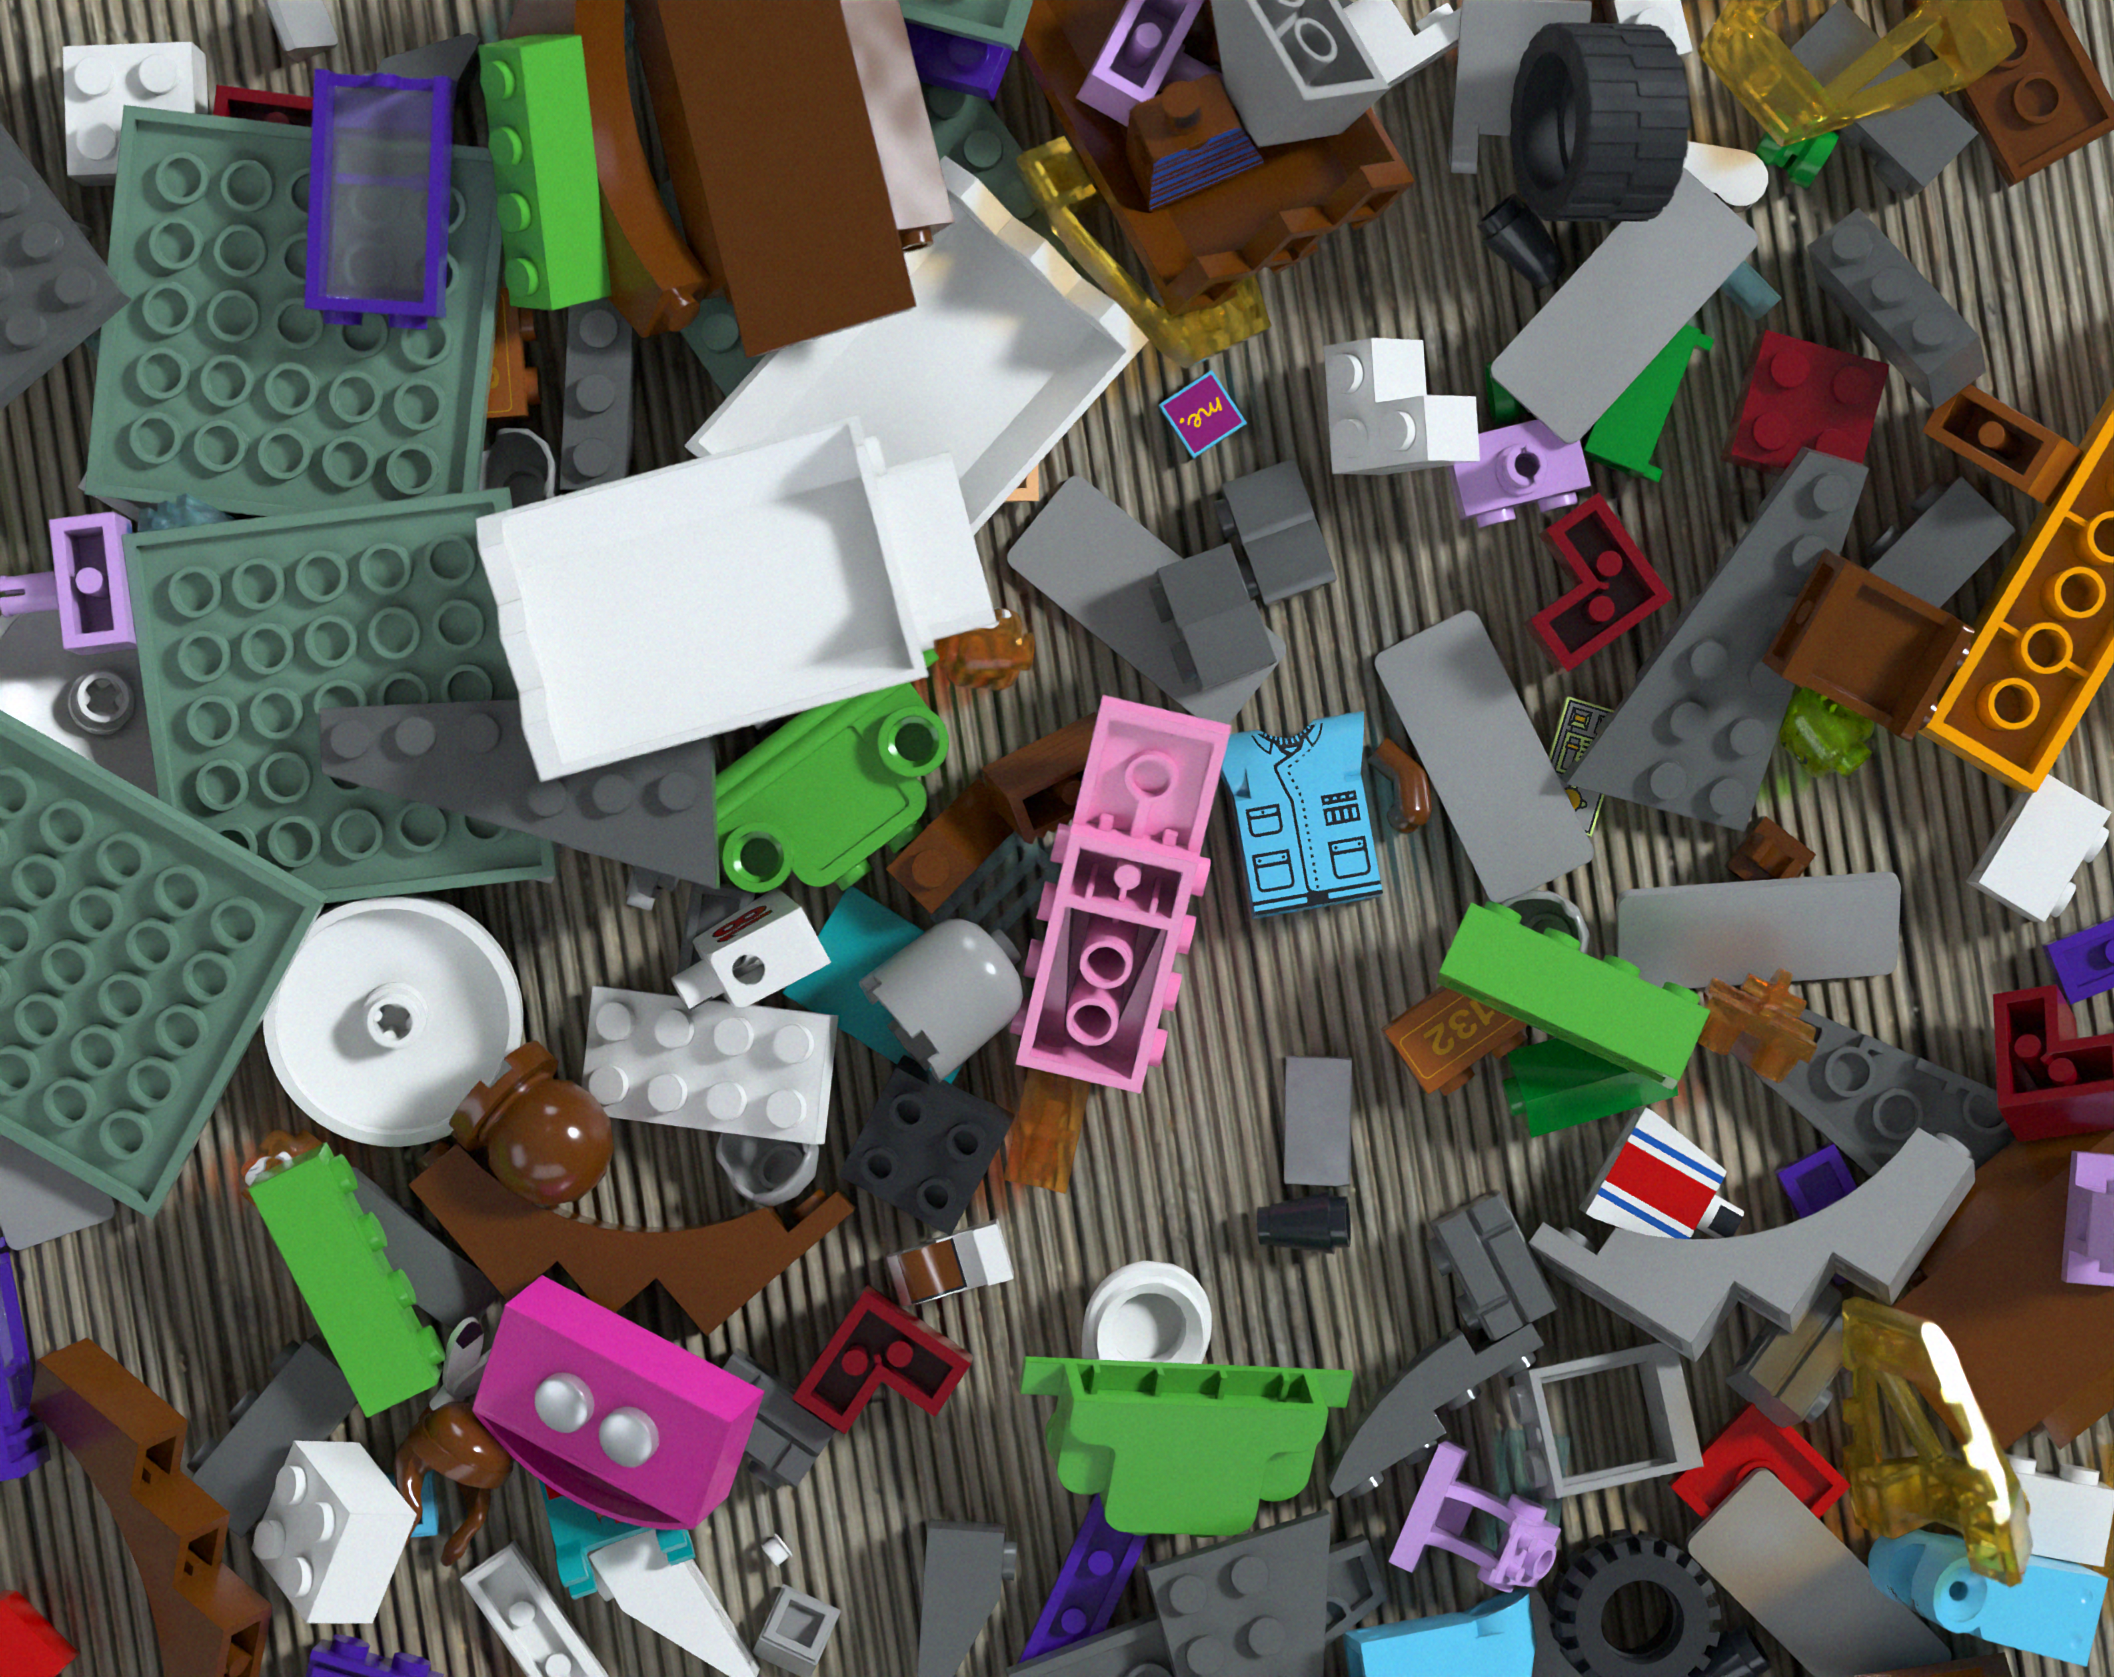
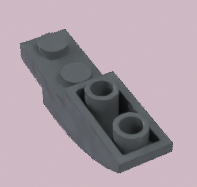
[1326,1323,1544,1499]

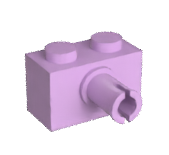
[1076,0,1225,127]
[1447,419,1591,528]
[0,512,137,656]

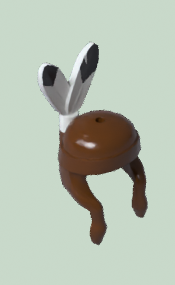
[393,1317,515,1567]

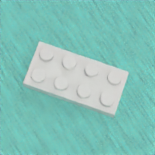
[581,986,839,1145]

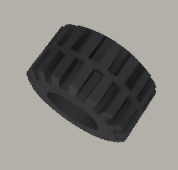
[1548,1529,1721,1677]

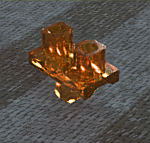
[1697,967,1817,1083]
[1003,1067,1091,1194]

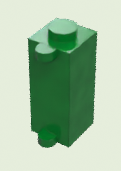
[1581,323,1714,483]
[1501,1038,1679,1138]

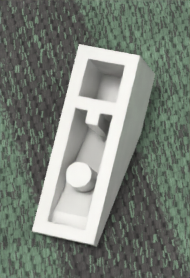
[589,1529,760,1677]

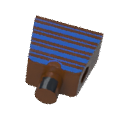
[1125,74,1264,212]

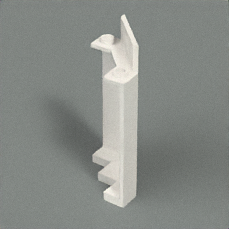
[684,156,1150,536]
[476,415,997,781]

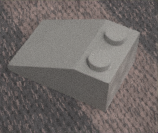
[1211,0,1390,147]

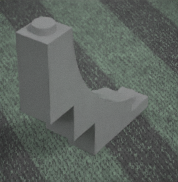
[1529,1128,1975,1363]

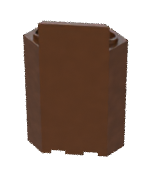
[626,0,955,358]
[1018,0,1415,315]
[1868,1129,2114,1468]

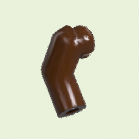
[1367,737,1432,834]

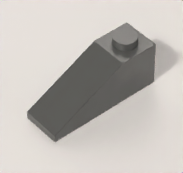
[917,1518,1017,1677]

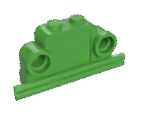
[716,649,949,893]
[1019,1356,1353,1538]

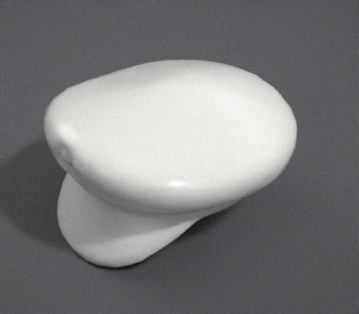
[1081,1261,1212,1364]

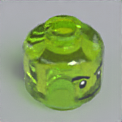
[1778,687,1874,778]

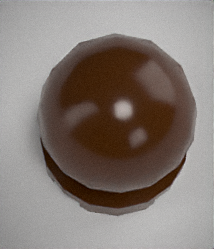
[449,1040,614,1204]

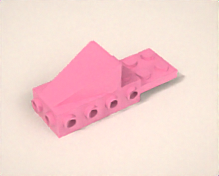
[1010,695,1231,1094]

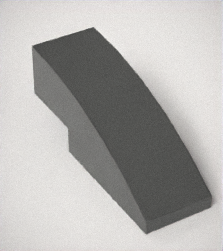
[351,1167,501,1330]

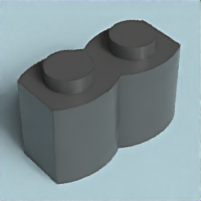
[1213,458,1337,608]

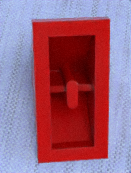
[0,1590,80,1677]

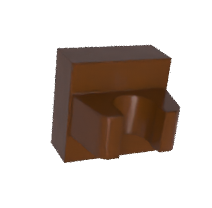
[1723,816,1816,881]

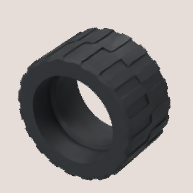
[1510,22,1690,222]

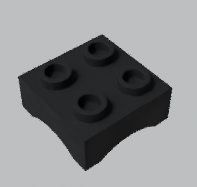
[838,1054,1016,1236]

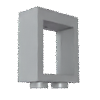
[1509,1341,1704,1499]

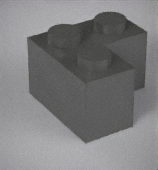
[1149,543,1277,692]

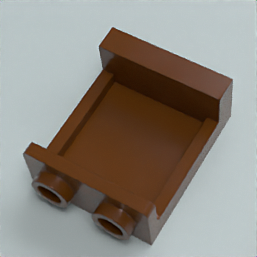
[1761,548,1974,742]

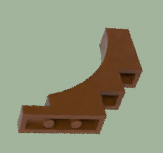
[504,0,712,338]
[409,1140,856,1336]
[30,1337,273,1677]

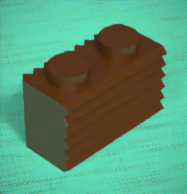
[982,712,1098,844]

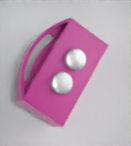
[472,1275,765,1530]

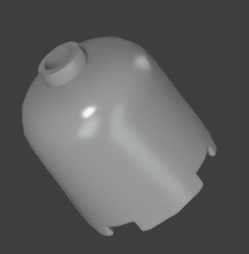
[859,918,1023,1083]

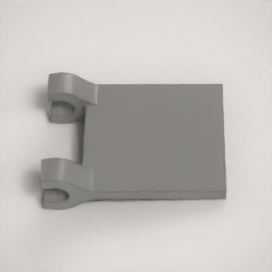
[1448,0,1592,174]

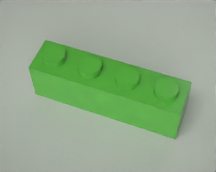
[478,33,612,310]
[1436,901,1711,1090]
[248,1142,446,1418]

